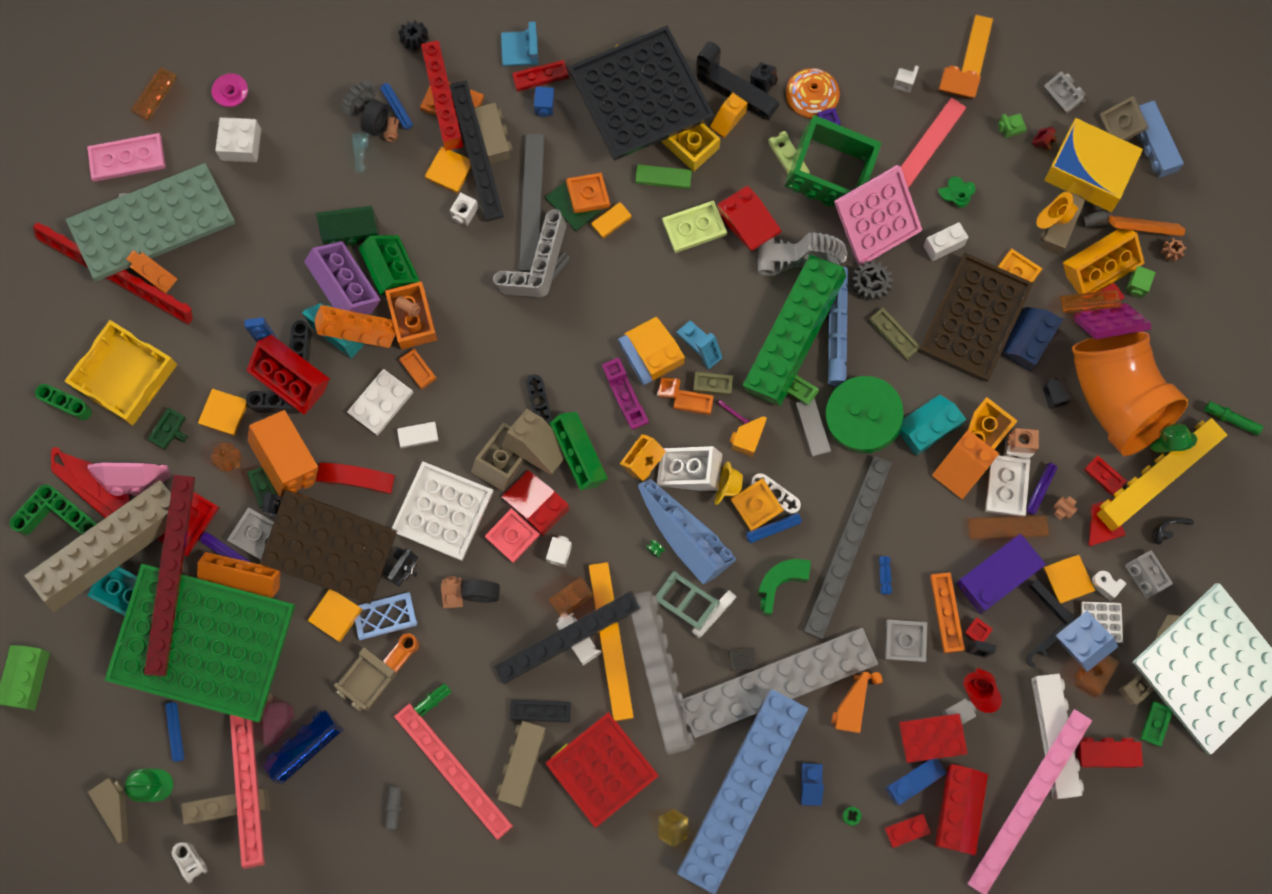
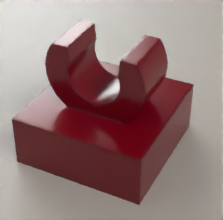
[1032,126,1057,150]

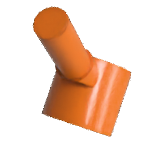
[854,672,883,685]

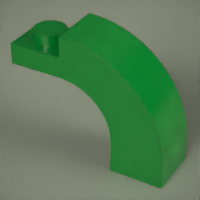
[758,559,811,617]

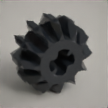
[398,20,429,52]

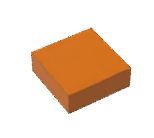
[657,378,681,399]

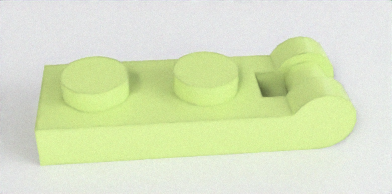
[768,131,810,174]

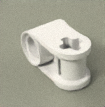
[172,842,208,883]

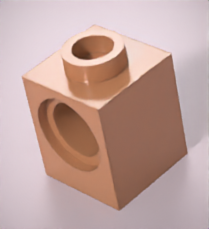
[1007,428,1039,454]

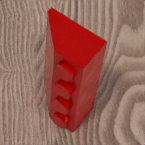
[246,335,330,415]
[935,764,988,856]

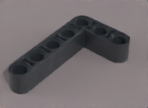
[696,41,779,120]
[246,320,312,414]

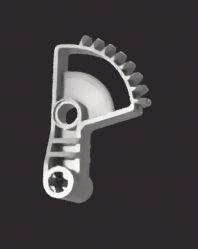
[758,232,847,276]

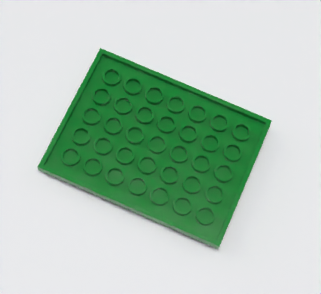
[104,564,296,722]

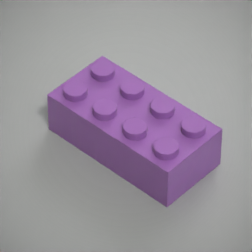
[304,241,380,314]

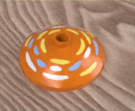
[786,68,840,119]

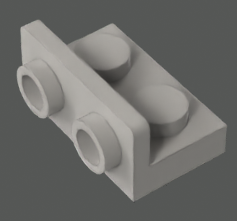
[1044,71,1086,114]
[1125,550,1173,598]

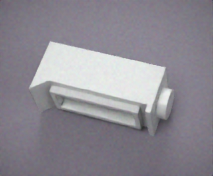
[556,613,602,666]

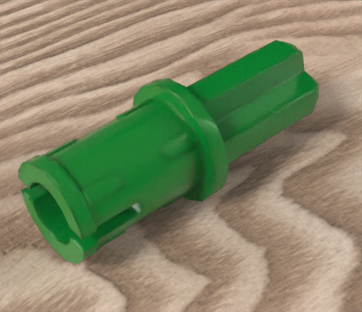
[414,683,451,717]

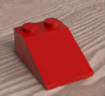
[717,186,782,251]
[501,470,570,537]

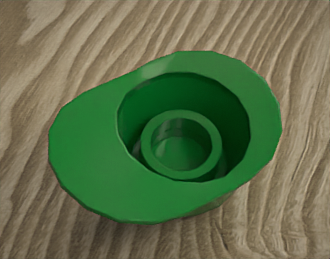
[1151,423,1197,453]
[125,769,174,802]

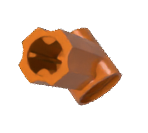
[383,634,419,672]

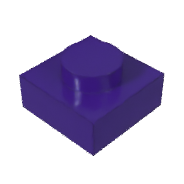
[817,107,841,125]

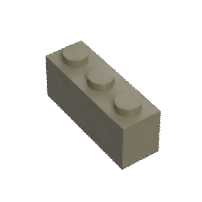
[475,103,513,164]

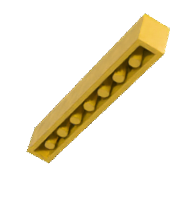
[1097,418,1227,532]

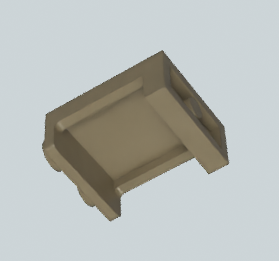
[334,648,397,712]

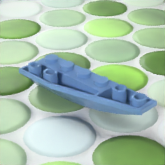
[638,479,737,585]

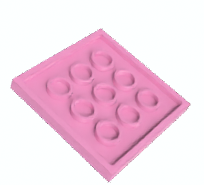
[834,165,922,265]

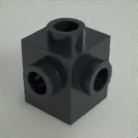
[750,62,778,93]

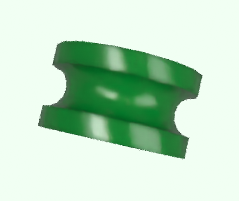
[646,540,665,558]
[843,807,861,826]

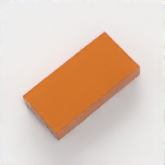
[399,349,437,390]
[673,390,714,415]

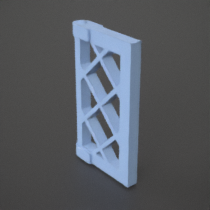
[355,592,418,641]

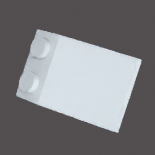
[657,446,722,491]

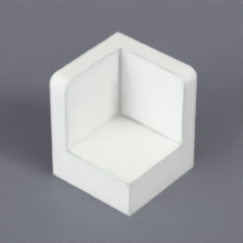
[893,66,919,93]

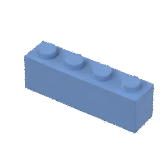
[1137,101,1184,178]

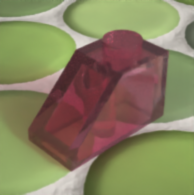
[263,702,294,747]

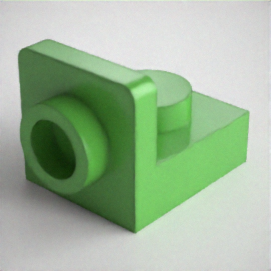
[998,114,1027,138]

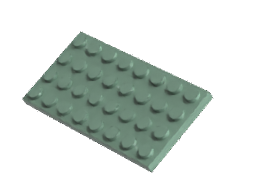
[65,163,236,282]

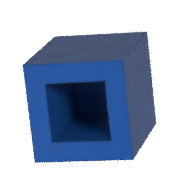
[534,87,555,117]

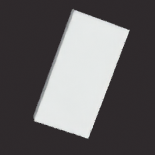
[397,422,439,448]

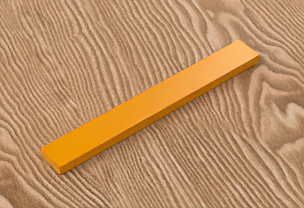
[589,562,634,721]

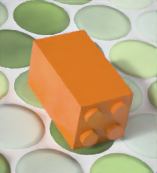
[247,410,318,497]

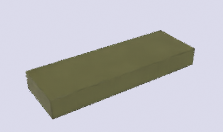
[868,307,920,361]

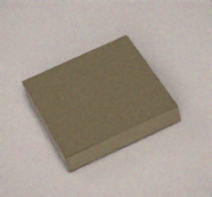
[1100,96,1149,141]

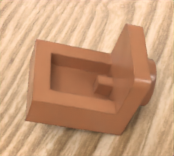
[441,576,463,608]

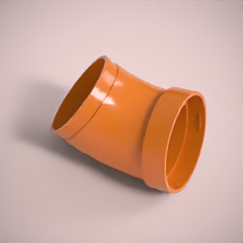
[1072,332,1189,456]

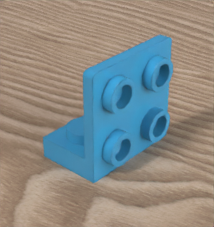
[501,22,539,66]

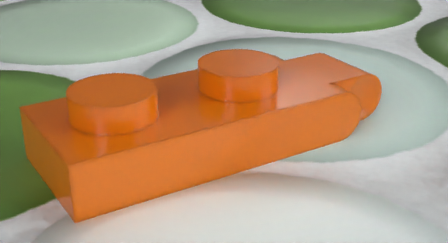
[126,250,177,293]

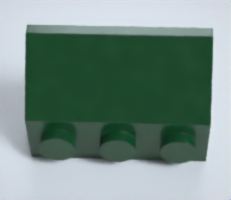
[316,205,380,246]

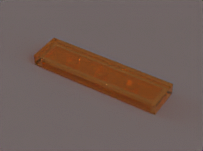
[968,516,1049,539]

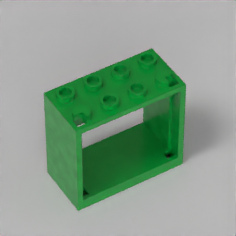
[784,115,882,207]

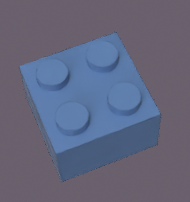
[1056,611,1118,672]

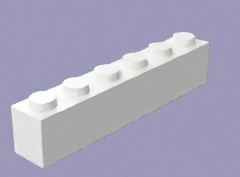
[1031,674,1084,800]

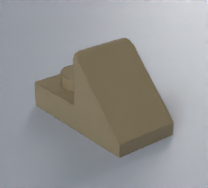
[1118,673,1154,705]

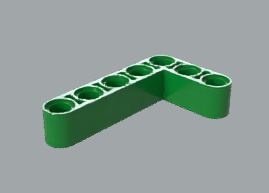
[9,484,98,535]

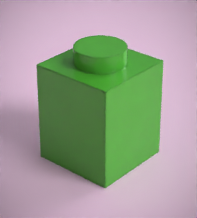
[1125,266,1156,298]

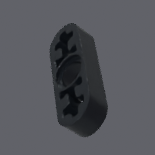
[526,374,552,426]

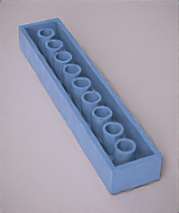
[677,689,808,894]

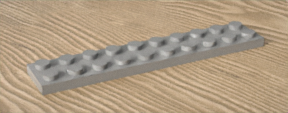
[679,628,878,739]

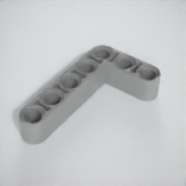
[493,209,566,297]

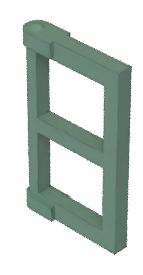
[654,571,721,631]

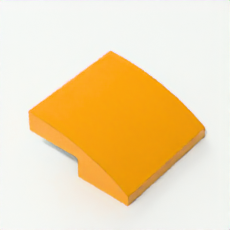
[1043,555,1095,604]

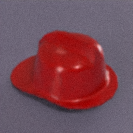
[963,668,1002,713]

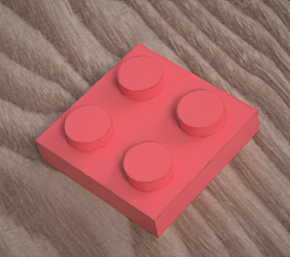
[485,508,540,564]

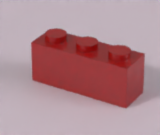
[1076,738,1143,768]

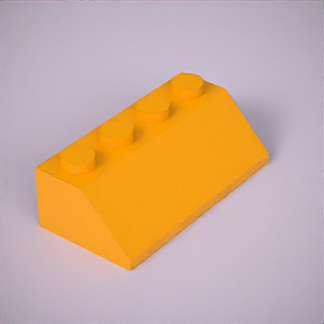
[1063,228,1145,300]

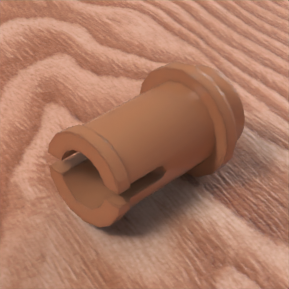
[384,117,399,142]
[395,296,420,317]

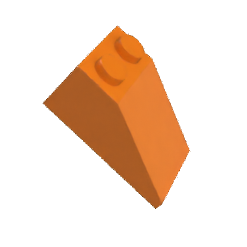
[932,430,999,499]

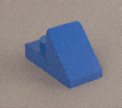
[801,763,824,806]

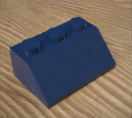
[1001,307,1063,372]

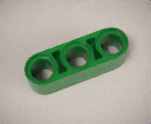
[35,384,92,421]

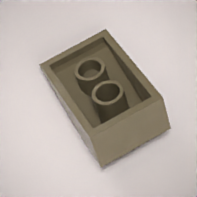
[503,409,565,476]
[471,422,525,492]

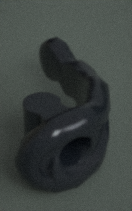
[1153,518,1194,545]

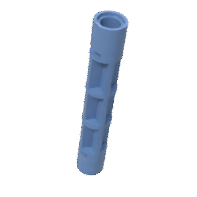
[828,266,848,386]

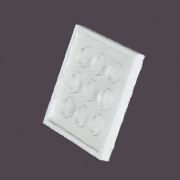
[392,461,494,561]

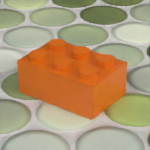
[385,281,438,350]

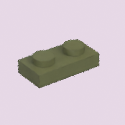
[693,372,733,396]

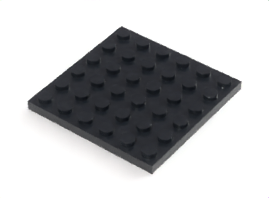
[568,25,714,161]

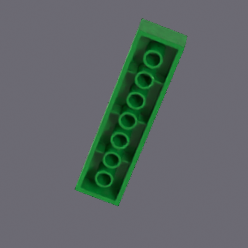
[743,255,847,407]

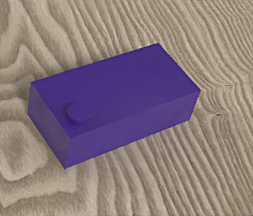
[956,533,1046,615]

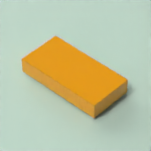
[591,202,632,239]

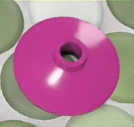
[212,74,248,107]

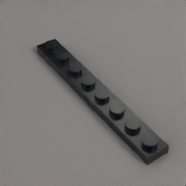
[449,80,504,222]
[494,591,641,684]

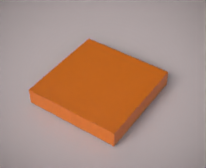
[566,173,610,214]

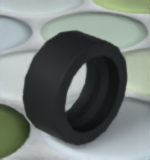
[360,99,389,136]
[462,580,500,602]

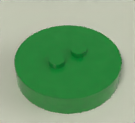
[826,376,904,454]

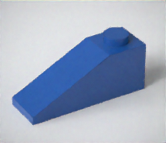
[885,759,946,806]

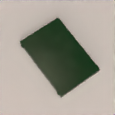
[545,181,601,231]

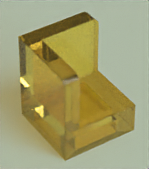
[659,809,688,846]

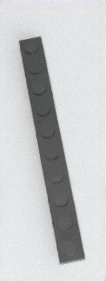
[804,455,892,640]

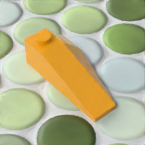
[968,397,1017,449]

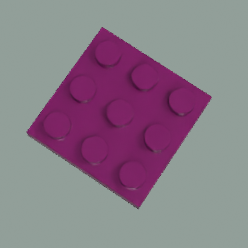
[1074,303,1151,339]

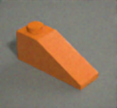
[831,672,869,733]

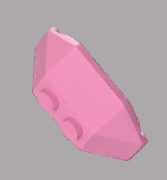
[88,463,171,496]

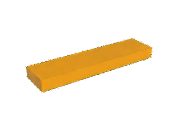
[962,15,993,76]

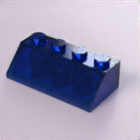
[263,710,344,785]

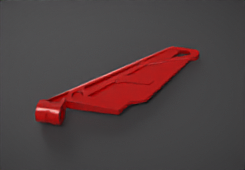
[51,447,131,518]

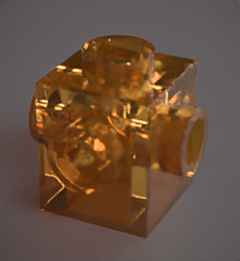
[211,442,241,472]

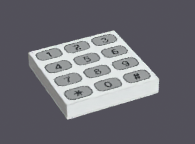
[1080,602,1123,643]

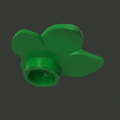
[938,176,976,208]

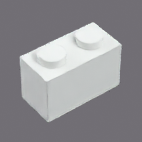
[923,222,969,261]

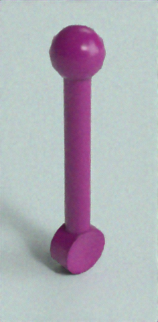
[717,400,751,424]

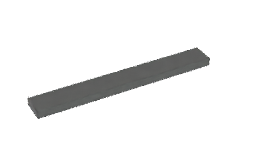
[519,134,545,272]

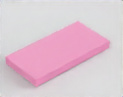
[87,133,166,182]

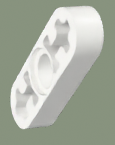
[751,473,801,515]
[692,590,737,639]

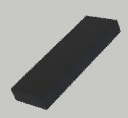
[510,700,571,723]

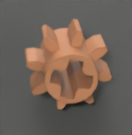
[1161,238,1187,263]
[1053,496,1077,520]

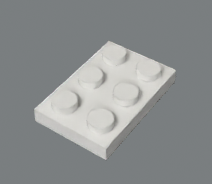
[347,369,413,436]
[985,455,1030,517]

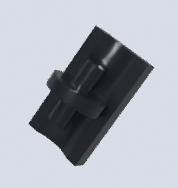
[383,548,418,587]

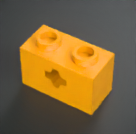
[620,434,666,482]

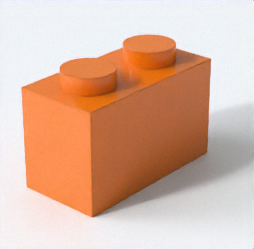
[938,65,981,99]

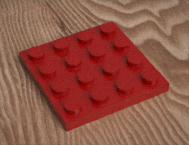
[546,712,659,828]

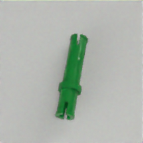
[1204,400,1264,436]

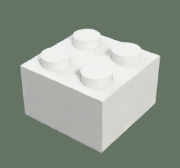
[215,118,261,162]

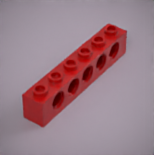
[421,40,463,151]

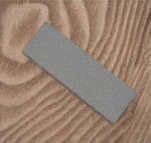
[795,399,831,457]

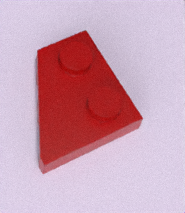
[1088,499,1126,547]

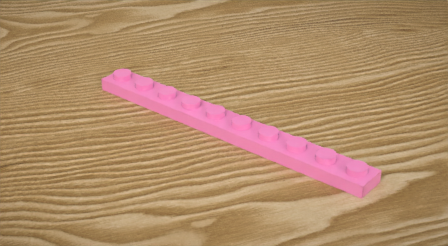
[968,709,1092,894]

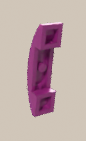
[602,358,649,430]

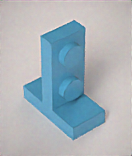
[676,320,723,369]

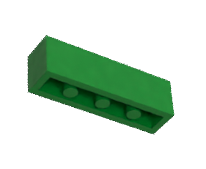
[550,412,608,491]

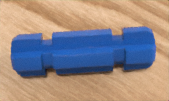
[879,556,892,595]

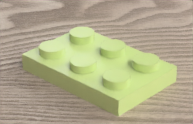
[662,200,727,253]

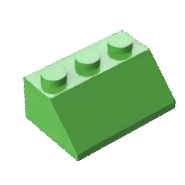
[0,645,50,711]

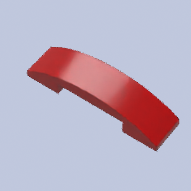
[315,463,395,494]

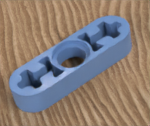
[617,335,652,385]

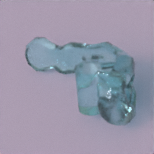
[351,133,369,172]

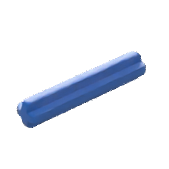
[380,83,413,130]
[746,513,802,543]
[165,702,184,762]

